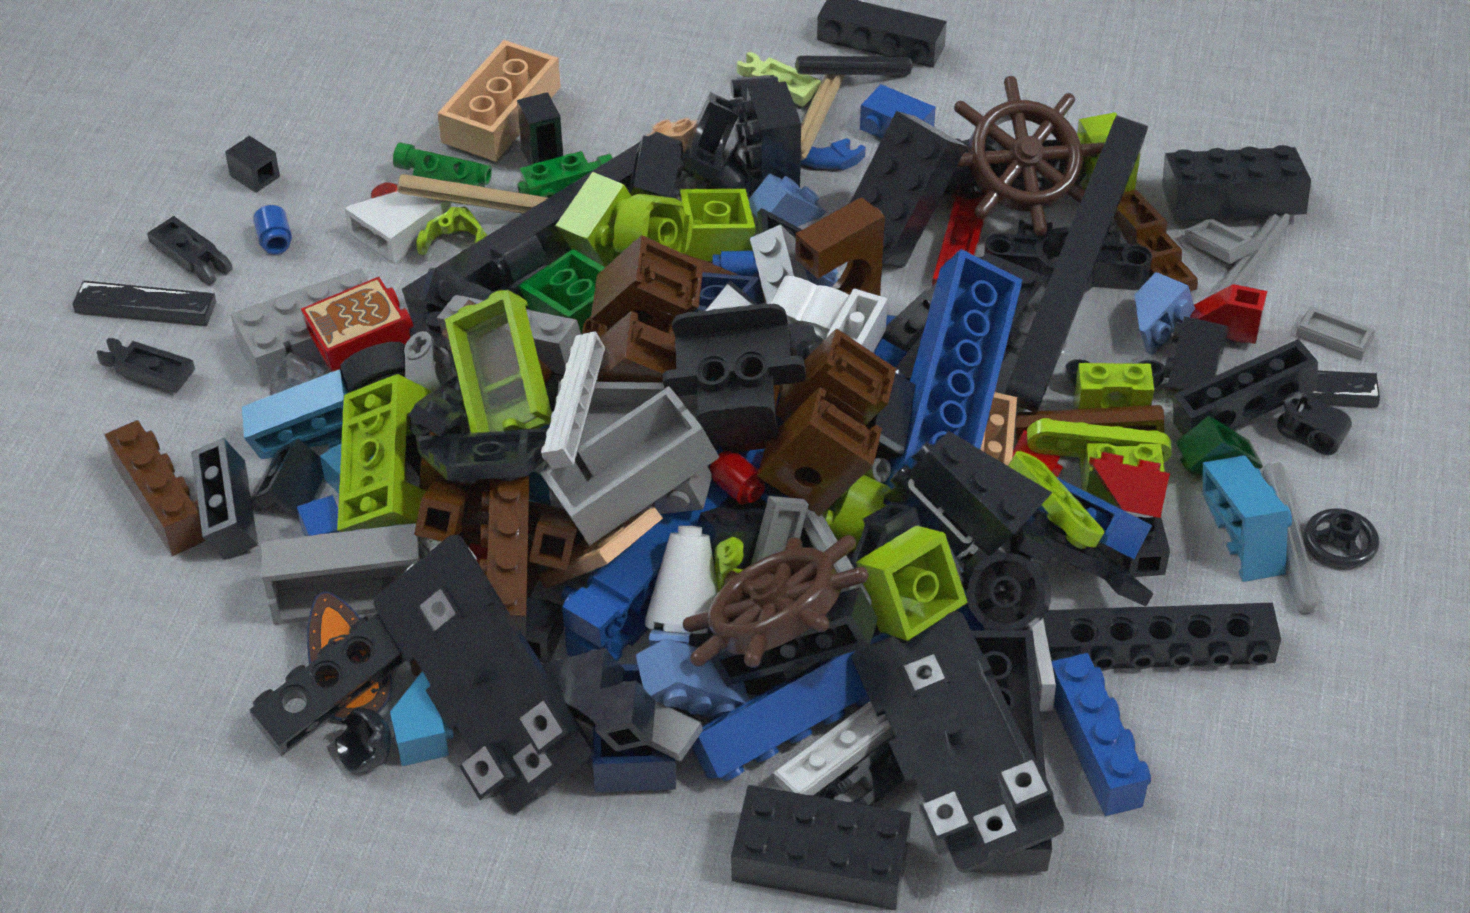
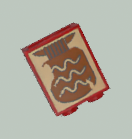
[301,277,413,372]

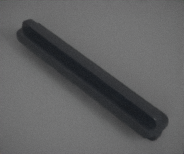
[795,55,913,76]

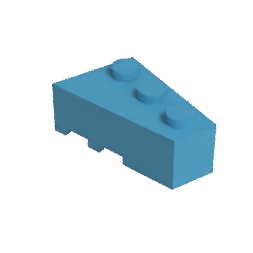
[242,369,349,459]
[1202,455,1292,582]

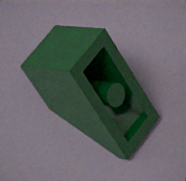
[1176,416,1263,476]

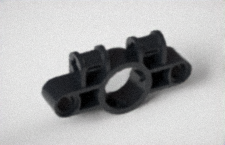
[984,219,1152,293]

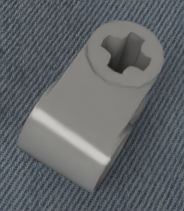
[404,331,452,391]

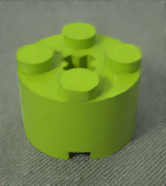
[613,194,692,254]
[822,475,890,553]

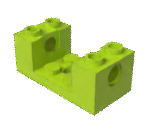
[1073,363,1165,507]
[337,374,433,532]

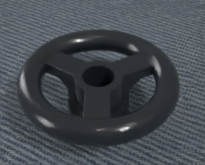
[1304,508,1379,568]

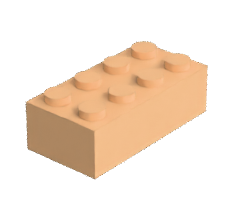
[438,40,561,162]

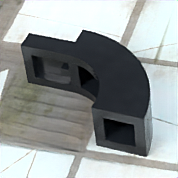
[682,92,740,183]

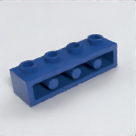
[1051,653,1151,817]

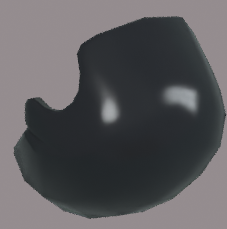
[335,707,391,773]

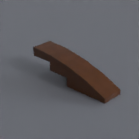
[1114,189,1198,292]

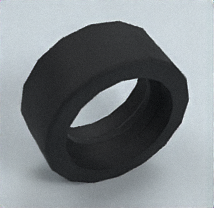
[340,342,405,393]

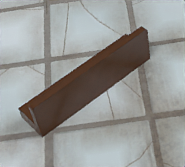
[1015,405,1165,442]

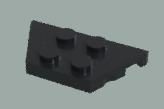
[417,428,549,484]

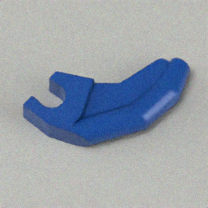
[801,138,866,170]

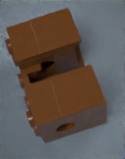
[591,235,704,383]
[757,328,896,516]

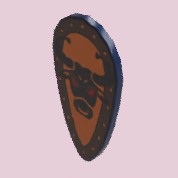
[307,591,393,721]

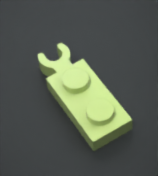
[737,52,821,107]

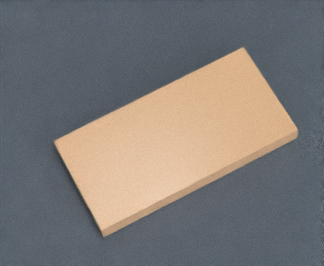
[539,507,663,589]

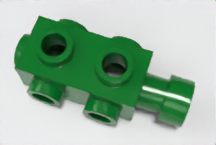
[393,142,492,187]
[517,151,613,198]

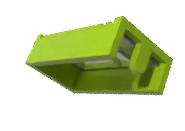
[445,290,553,433]

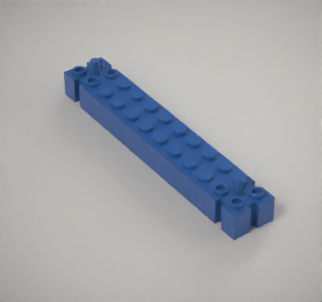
[561,393,785,662]

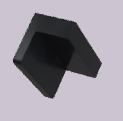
[251,438,324,519]

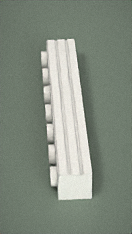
[541,331,605,470]

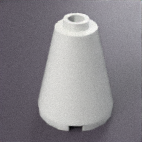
[645,526,719,634]

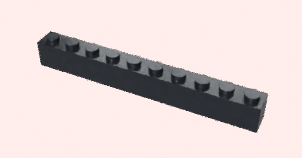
[402,131,684,314]

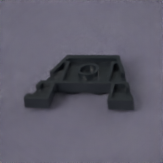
[1017,513,1154,606]

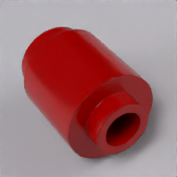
[709,451,765,505]

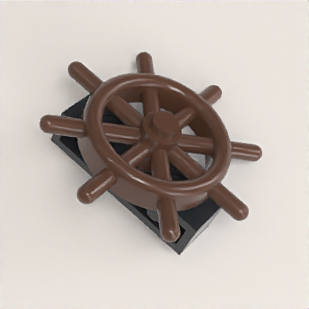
[948,76,1105,236]
[682,535,878,686]

